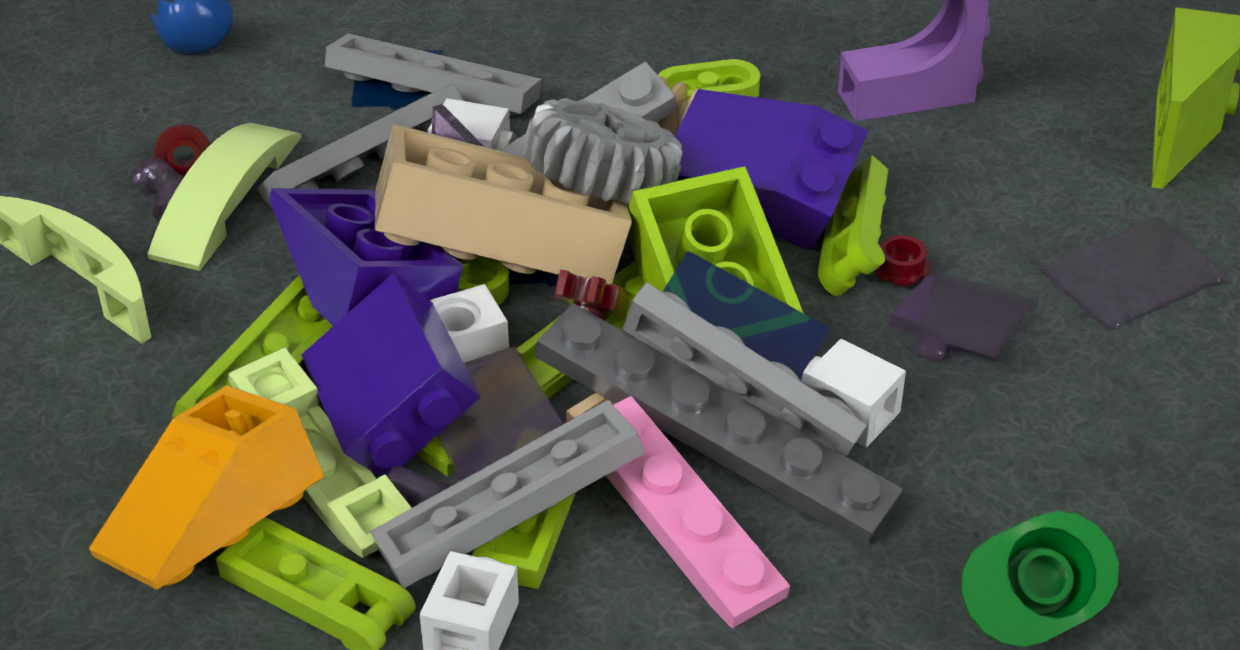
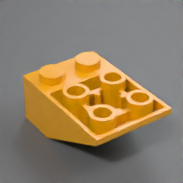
[89,385,325,590]

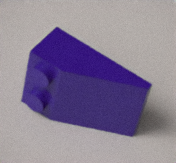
[675,89,868,250]
[269,188,464,326]

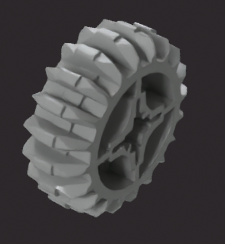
[524,98,683,205]

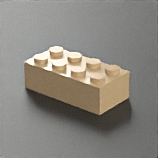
[375,124,632,284]

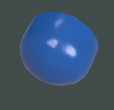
[150,0,233,55]

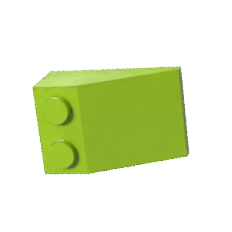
[1151,7,1240,189]
[627,166,808,344]

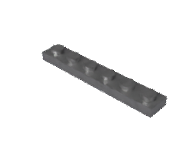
[535,303,904,545]

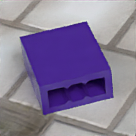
[301,272,481,478]

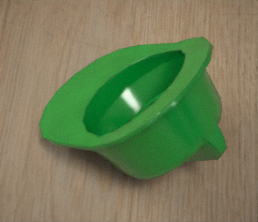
[961,511,1119,648]

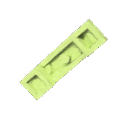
[147,123,301,271]
[0,196,152,343]
[228,348,411,558]

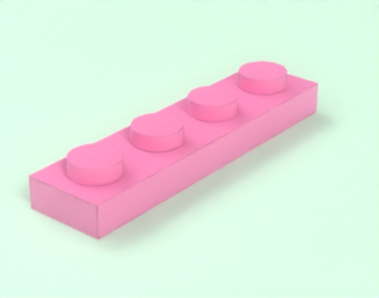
[605,396,790,628]

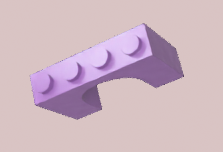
[838,0,990,121]

